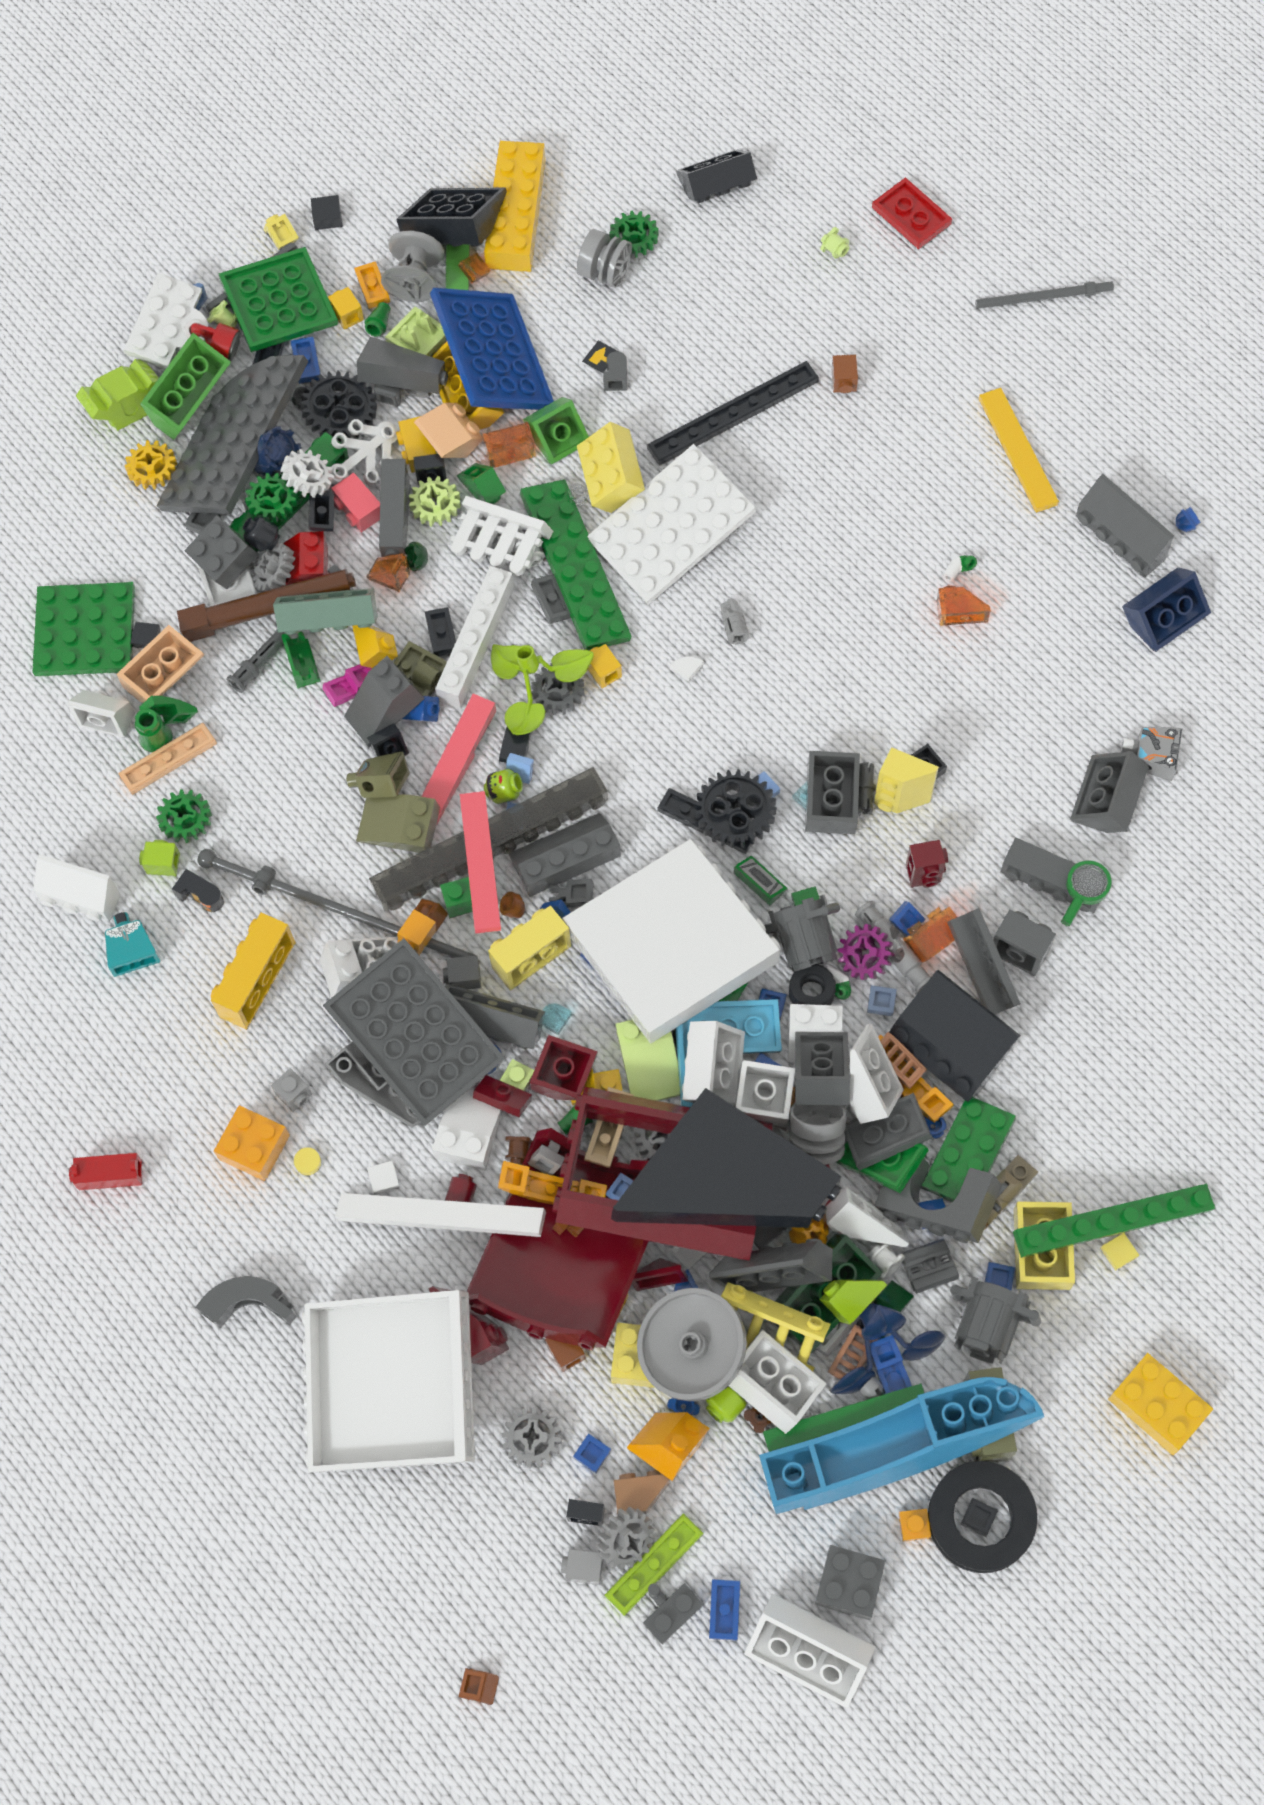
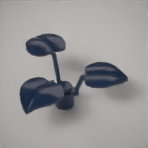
[829,1303,946,1394]

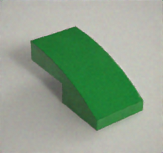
[139,696,198,724]

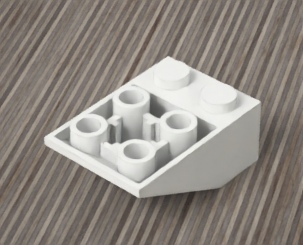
[319,937,398,997]

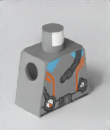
[1121,727,1183,781]

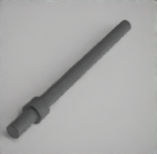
[975,281,1114,309]

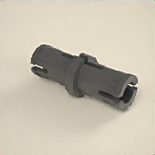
[858,762,876,814]

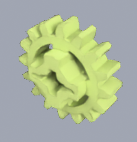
[409,476,461,527]

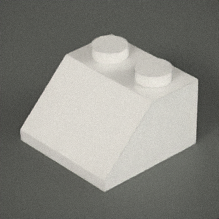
[67,690,135,738]
[788,1004,843,1064]

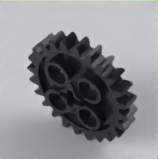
[301,370,377,442]
[695,769,777,848]

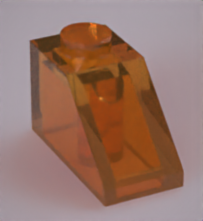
[936,586,991,626]

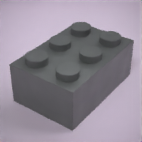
[805,751,860,835]

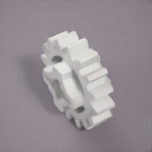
[280,449,334,498]

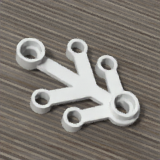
[331,419,398,486]

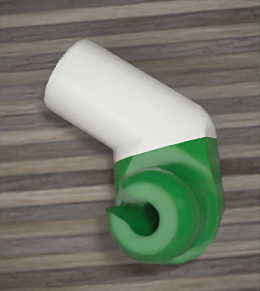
[943,555,977,582]
[827,965,851,1000]

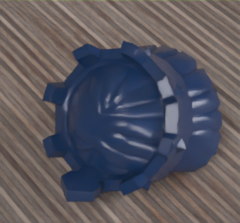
[254,426,302,477]

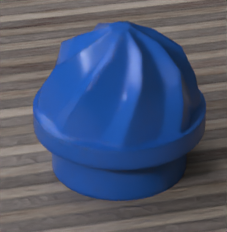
[1176,507,1201,532]

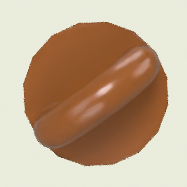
[499,891,525,919]

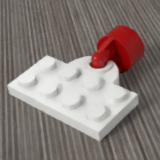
[124,272,241,369]

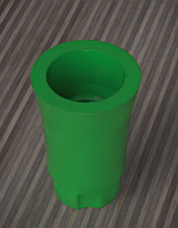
[135,709,173,753]

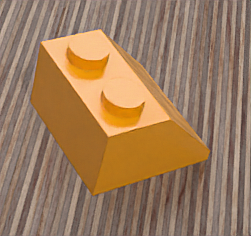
[627,1412,710,1481]

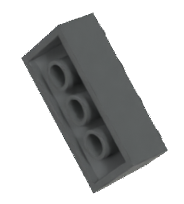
[1076,474,1174,577]
[508,813,621,897]
[709,1239,833,1292]

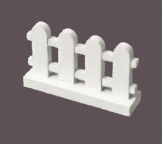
[450,496,553,576]

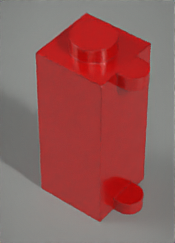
[69,1153,142,1191]

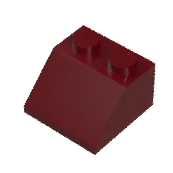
[530,1035,598,1100]

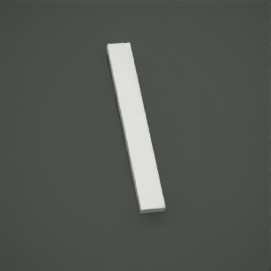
[335,1193,546,1237]

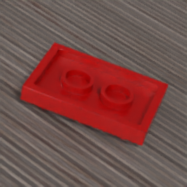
[872,177,952,249]

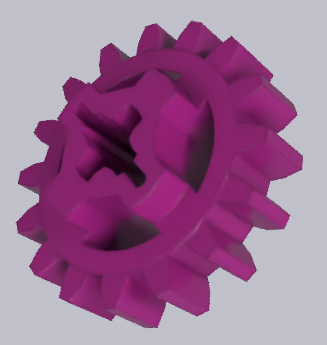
[837,924,894,981]

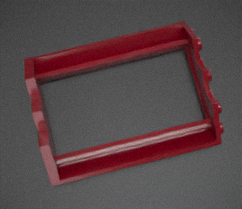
[552,1087,773,1261]

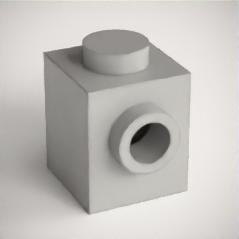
[271,1068,312,1112]

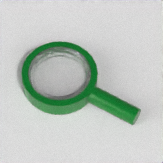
[1061,860,1112,926]

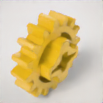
[125,440,178,490]

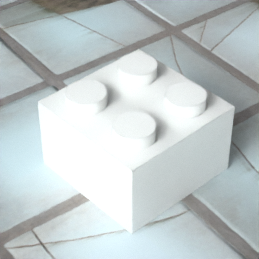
[735,1060,795,1127]

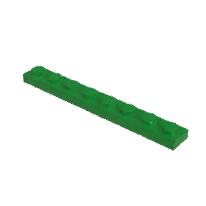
[1013,1183,1216,1258]

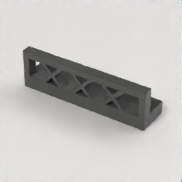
[947,908,1021,1014]

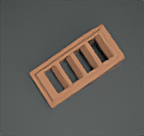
[880,1032,927,1089]
[828,1324,878,1380]

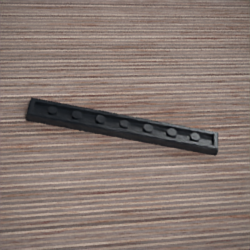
[647,361,819,466]

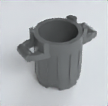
[764,894,840,972]
[950,1277,1041,1364]

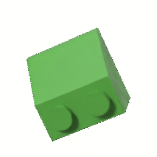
[523,397,589,464]

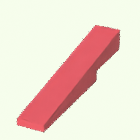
[421,694,496,825]
[460,791,501,934]

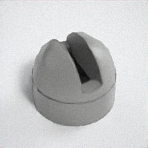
[859,1377,883,1399]

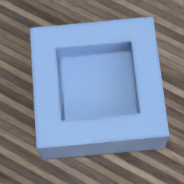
[506,753,534,784]

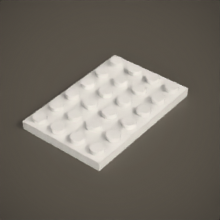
[587,444,757,605]

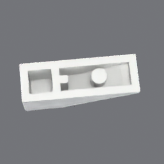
[825,1187,909,1247]

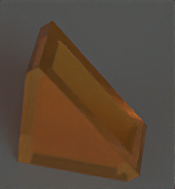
[366,554,410,592]

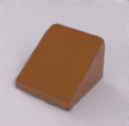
[415,898,448,933]
[458,1668,499,1705]

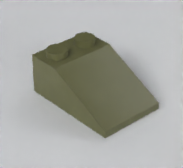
[356,794,440,855]

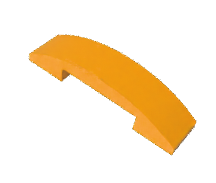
[878,1034,954,1123]
[498,1161,607,1205]

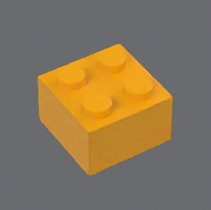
[213,1105,290,1181]

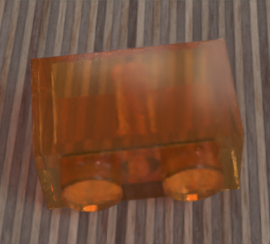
[482,422,536,468]
[903,906,957,963]

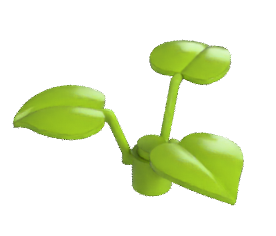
[491,644,594,735]

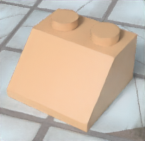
[414,403,484,458]

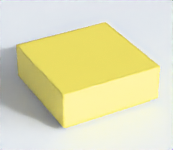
[1100,1233,1139,1271]

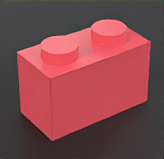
[331,473,380,532]

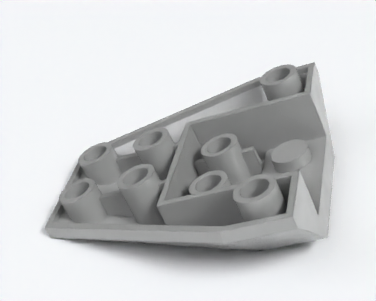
[325,1041,420,1128]

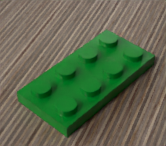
[922,1098,1016,1202]

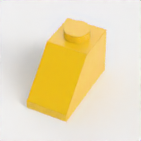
[352,625,398,668]

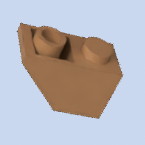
[614,1470,670,1514]

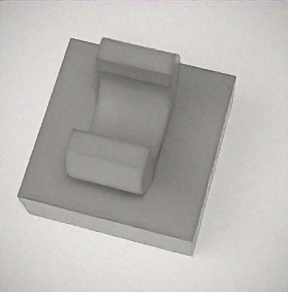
[528,1140,564,1175]

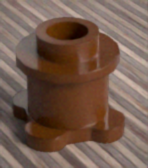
[505,1136,532,1165]

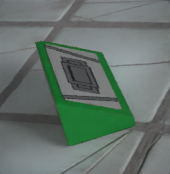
[734,855,788,906]

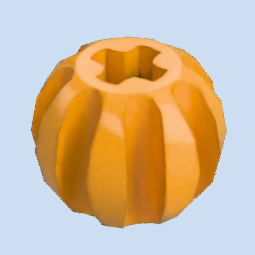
[789,1218,829,1245]

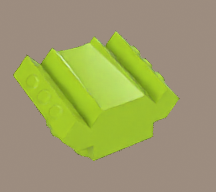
[76,359,159,431]

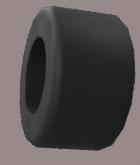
[789,964,836,1005]

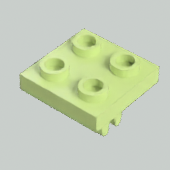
[385,307,446,356]

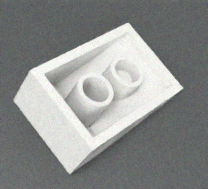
[849,1023,904,1124]
[432,1087,502,1171]

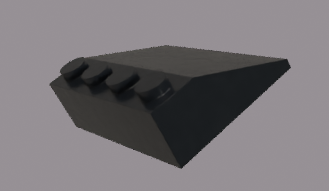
[396,187,507,247]
[889,970,1021,1102]

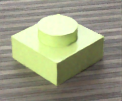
[500,1059,534,1091]

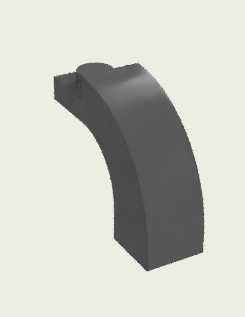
[196,1276,296,1328]

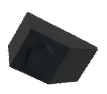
[308,492,334,532]

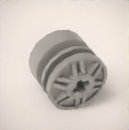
[576,228,632,288]
[789,1102,846,1165]

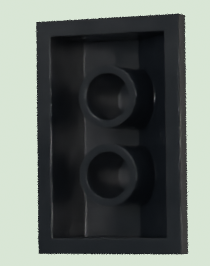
[676,149,757,203]

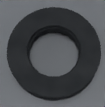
[928,1461,1037,1573]

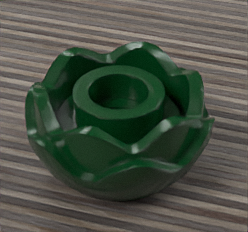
[405,542,428,571]

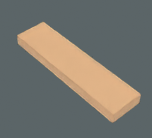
[118,723,217,795]

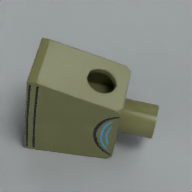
[346,752,410,798]

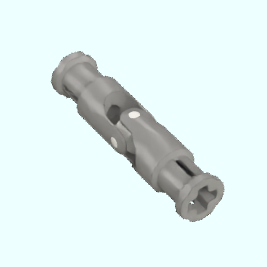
[855,901,932,994]

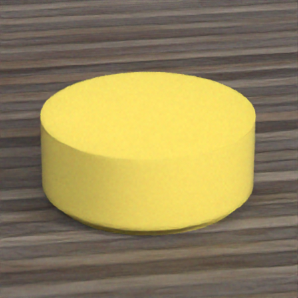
[294,1147,321,1175]

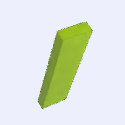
[604,1513,704,1617]

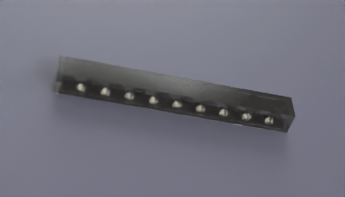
[369,767,608,912]

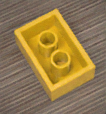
[1108,1353,1213,1455]

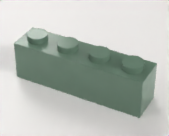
[273,588,378,635]

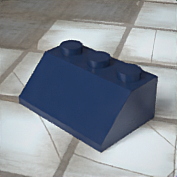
[1122,567,1211,652]

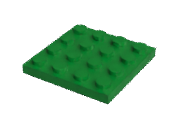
[218,247,338,352]
[32,582,135,676]

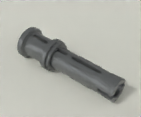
[226,630,285,693]

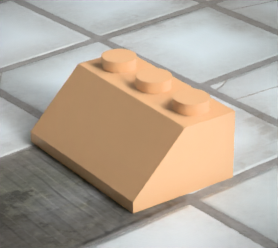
[116,625,204,703]

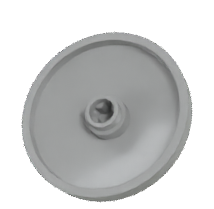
[637,1288,747,1401]

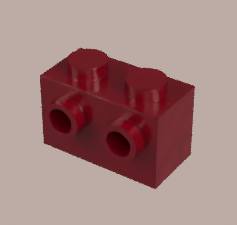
[906,840,948,888]

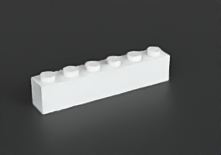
[435,566,514,709]

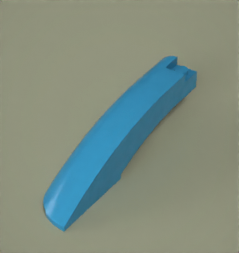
[759,1377,1044,1514]

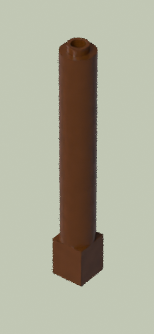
[177,569,356,642]

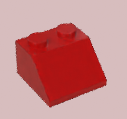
[281,531,328,587]

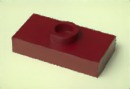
[473,1075,532,1117]

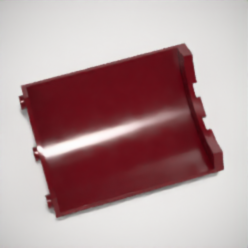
[466,1128,649,1350]

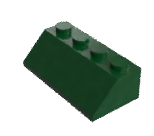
[774,1234,883,1353]

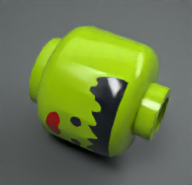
[484,769,523,804]

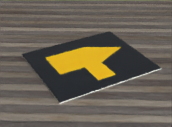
[582,340,619,373]

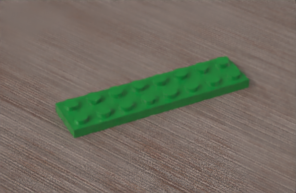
[520,479,632,651]

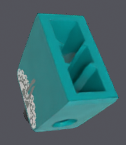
[105,912,161,977]

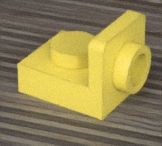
[264,214,299,250]

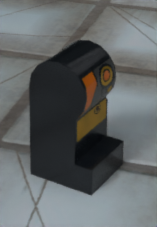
[172,869,224,912]

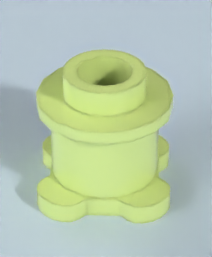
[820,227,850,259]
[207,300,237,328]

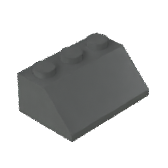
[1070,751,1149,833]

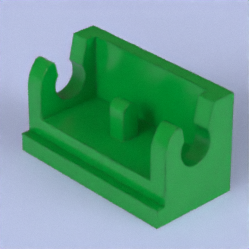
[281,631,321,689]

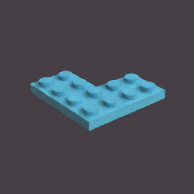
[676,999,782,1107]

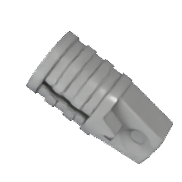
[720,598,749,644]

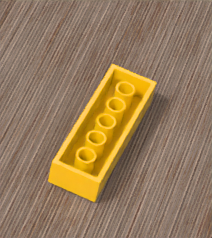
[484,140,546,272]

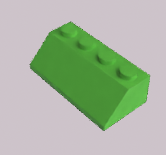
[140,333,231,440]

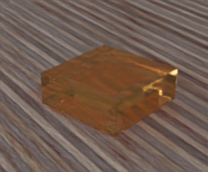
[458,253,491,283]

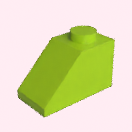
[819,1280,887,1325]

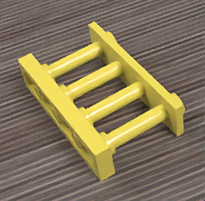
[721,1282,830,1372]

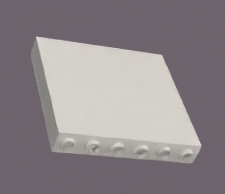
[562,839,781,1044]
[302,1290,475,1472]

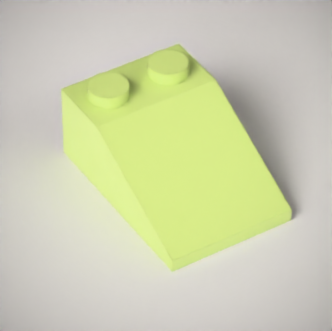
[616,1020,680,1101]

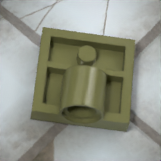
[394,641,447,696]

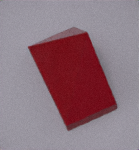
[632,1258,688,1291]

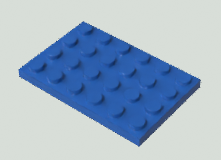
[430,287,554,410]

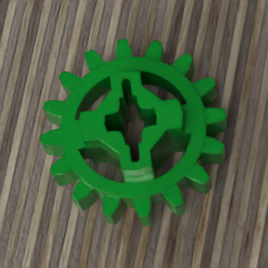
[609,210,659,258]
[245,473,298,523]
[156,789,212,843]

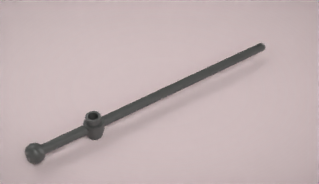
[197,849,475,958]

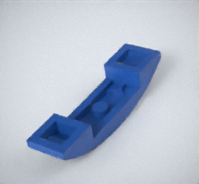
[870,1335,912,1394]

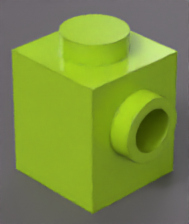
[139,840,180,876]

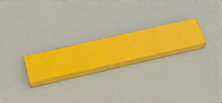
[979,388,1059,513]

